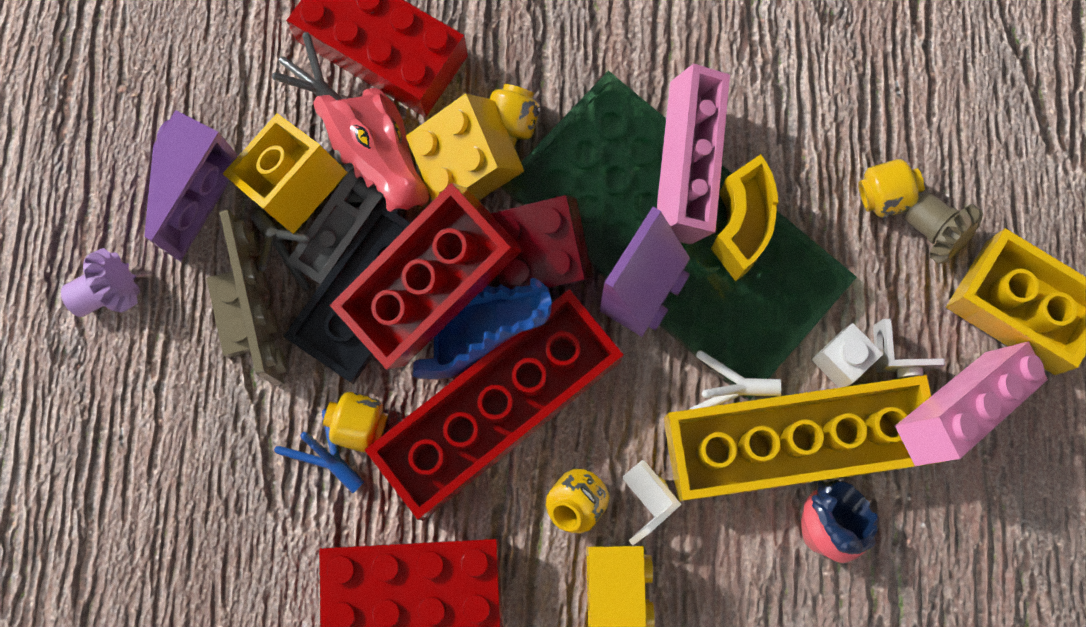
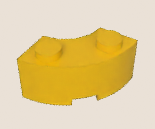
[711,154,778,281]

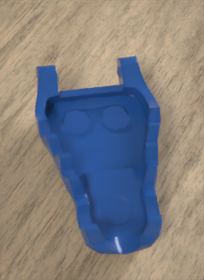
[413,278,552,380]

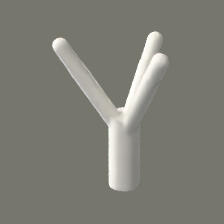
[689,350,781,410]

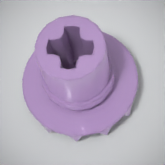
[61,248,140,317]

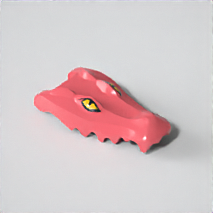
[313,88,430,212]

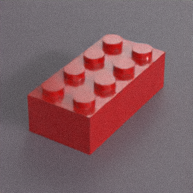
[286,0,468,118]
[330,183,524,370]
[319,539,503,627]

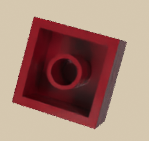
[490,195,594,289]

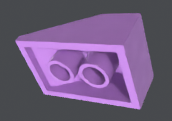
[144,110,238,262]
[600,207,690,337]

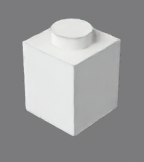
[811,323,883,388]

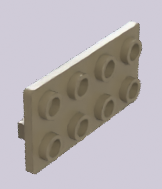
[206,209,287,386]

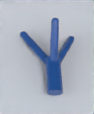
[274,408,365,494]

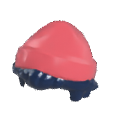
[801,480,879,563]

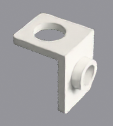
[873,318,946,379]
[623,460,682,545]

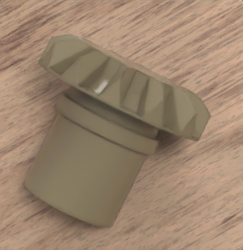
[905,192,983,264]

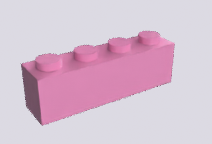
[657,63,730,244]
[895,341,1048,466]

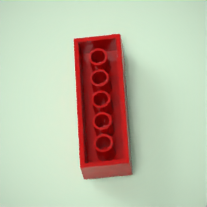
[365,289,624,521]

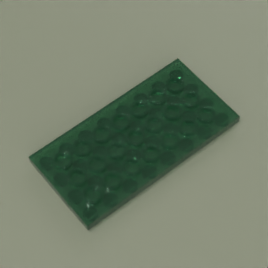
[501,70,857,401]

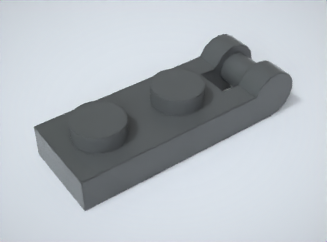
[287,168,384,284]

